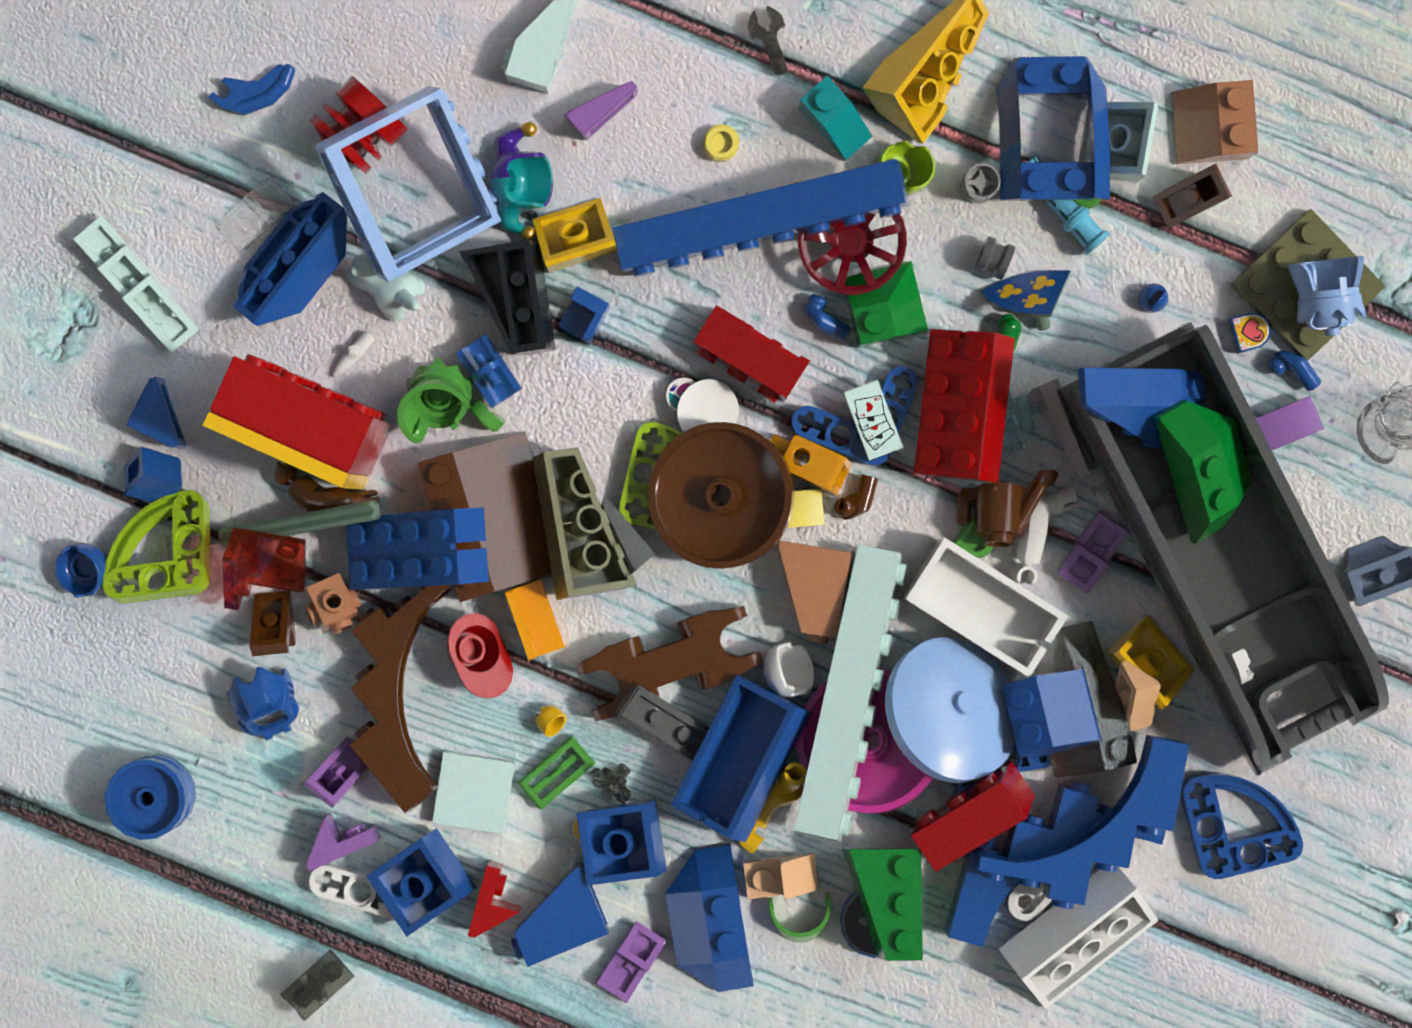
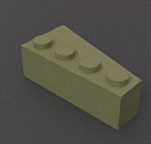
[532,447,637,600]

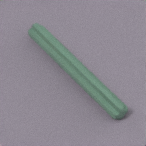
[218,500,381,547]

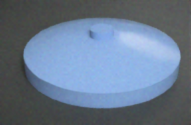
[885,637,1015,783]

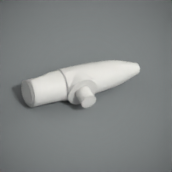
[332,331,375,377]

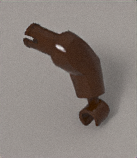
[274,461,380,512]

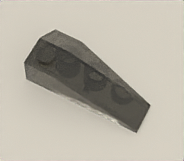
[1049,621,1137,778]

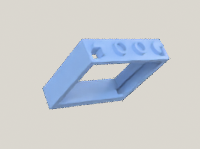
[314,86,501,282]

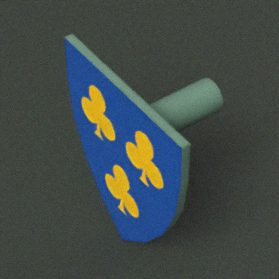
[981,270,1071,331]

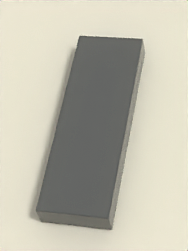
[614,681,709,761]

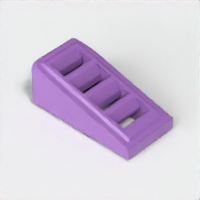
[564,81,638,140]

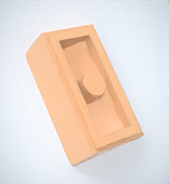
[1112,661,1161,733]

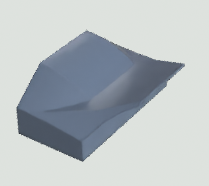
[1344,536,1412,607]

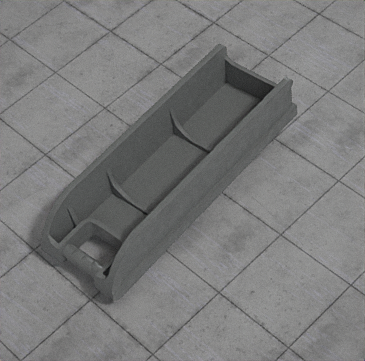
[1058,322,1389,776]

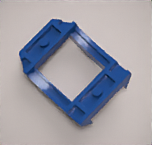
[996,56,1110,201]

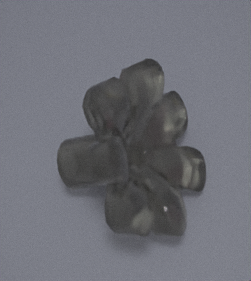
[589,763,631,804]

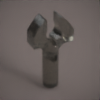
[747,6,788,76]

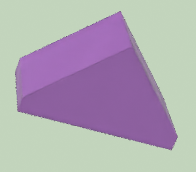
[304,737,368,808]

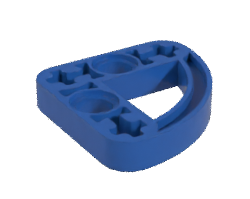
[1180,773,1303,879]

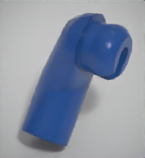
[1268,350,1321,391]

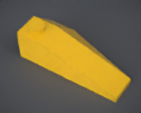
[862,0,989,144]

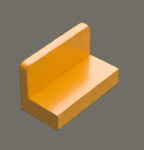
[505,579,565,660]

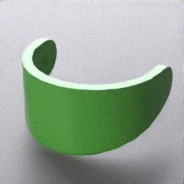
[768,892,831,943]

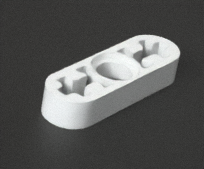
[309,863,394,919]

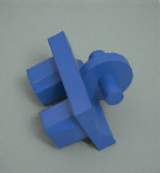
[456,334,522,408]

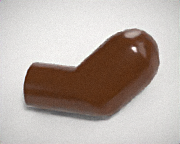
[834,474,879,520]

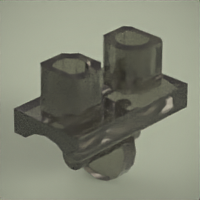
[280,949,354,1021]

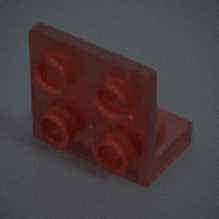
[222,528,306,611]

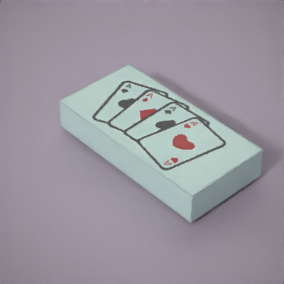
[843,380,903,461]

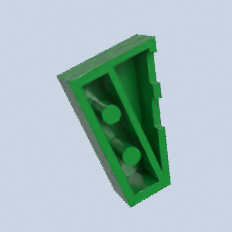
[842,848,923,961]

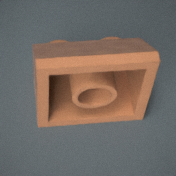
[1171,80,1258,164]

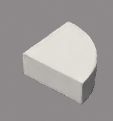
[1224,646,1254,685]

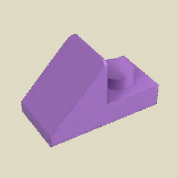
[306,813,381,871]

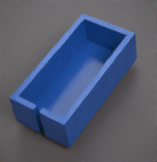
[346,507,489,590]
[671,675,812,842]

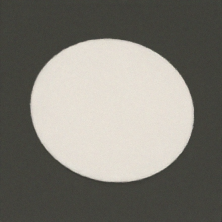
[677,379,739,432]

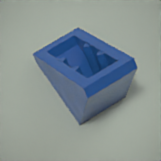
[126,377,187,449]

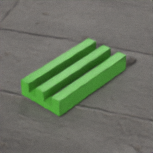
[517,735,596,810]

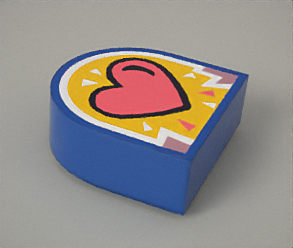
[1228,313,1271,354]

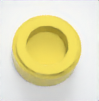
[704,124,740,162]

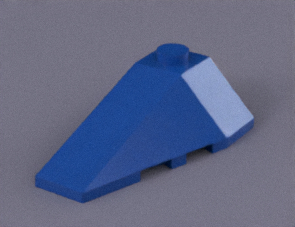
[1078,367,1205,450]

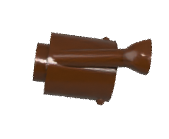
[956,470,1059,548]

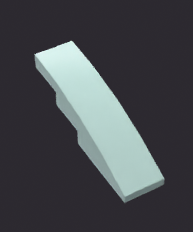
[73,214,199,353]

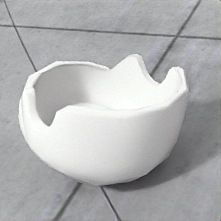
[763,642,815,698]

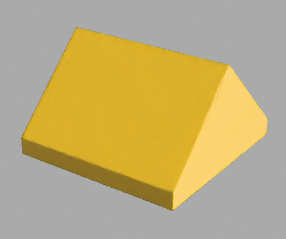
[532,197,617,273]
[1105,615,1195,710]

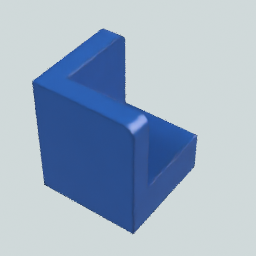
[559,286,610,345]
[124,446,182,503]

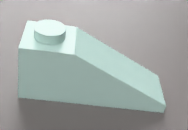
[501,0,578,94]

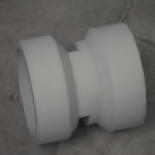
[961,163,1001,204]

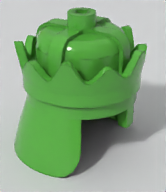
[397,358,473,443]

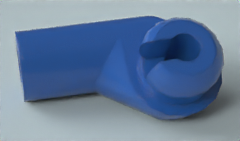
[803,294,850,341]

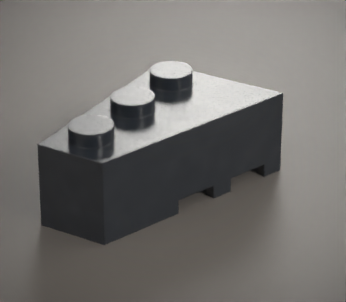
[460,239,556,356]

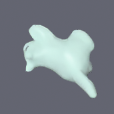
[348,253,426,321]

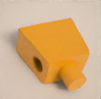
[770,434,853,496]

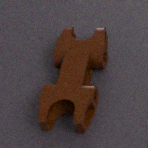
[576,605,763,721]

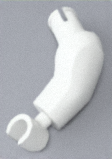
[1011,486,1079,585]

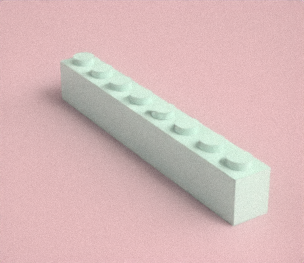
[794,544,908,842]

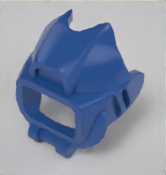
[226,666,299,741]

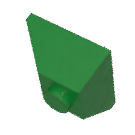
[844,261,928,348]

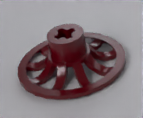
[798,214,907,295]

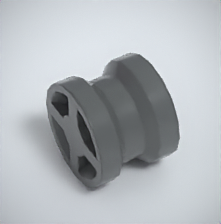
[975,236,1016,280]

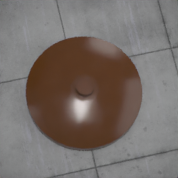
[648,422,794,569]

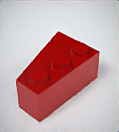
[693,305,810,403]
[911,760,1035,872]

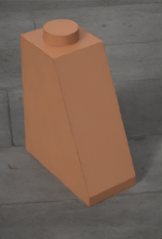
[777,540,852,644]

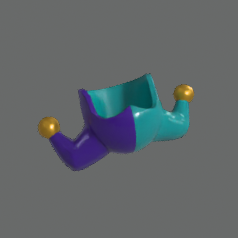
[490,122,553,240]

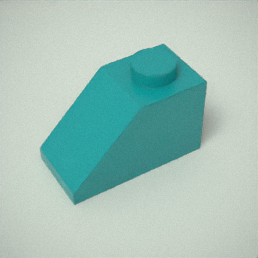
[798,75,873,161]

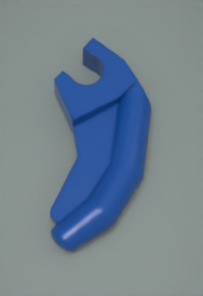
[209,64,296,116]

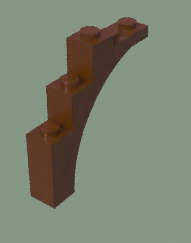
[350,585,455,813]

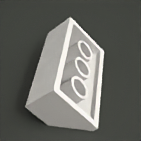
[998,867,1159,1009]

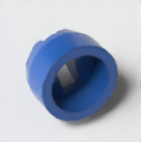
[1138,283,1168,313]

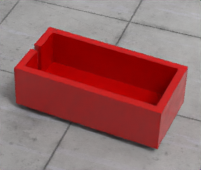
[914,329,1015,483]

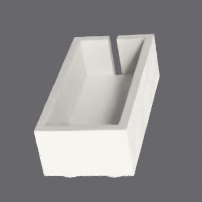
[902,537,1068,677]

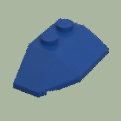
[233,192,347,326]
[665,843,754,992]

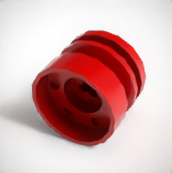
[309,76,408,174]

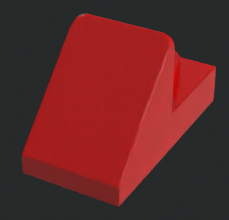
[468,860,522,938]

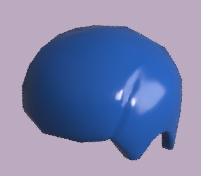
[55,543,107,598]

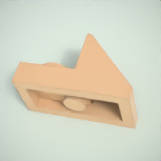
[743,853,819,899]

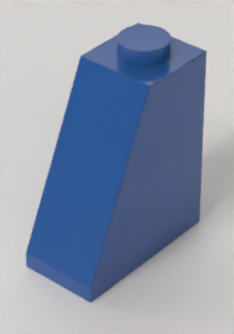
[511,861,610,967]

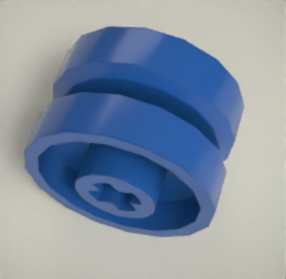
[105,754,196,840]

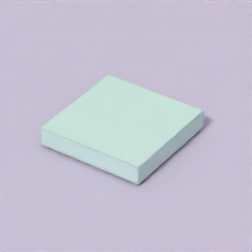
[432,751,515,834]

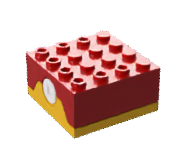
[202,353,393,490]

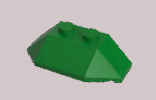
[1154,400,1252,544]

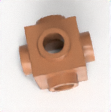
[305,573,361,634]

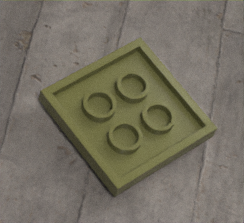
[1230,209,1386,361]

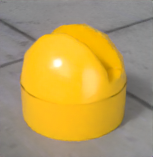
[535,705,567,737]

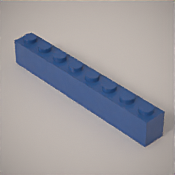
[613,159,910,277]

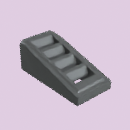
[601,499,655,574]

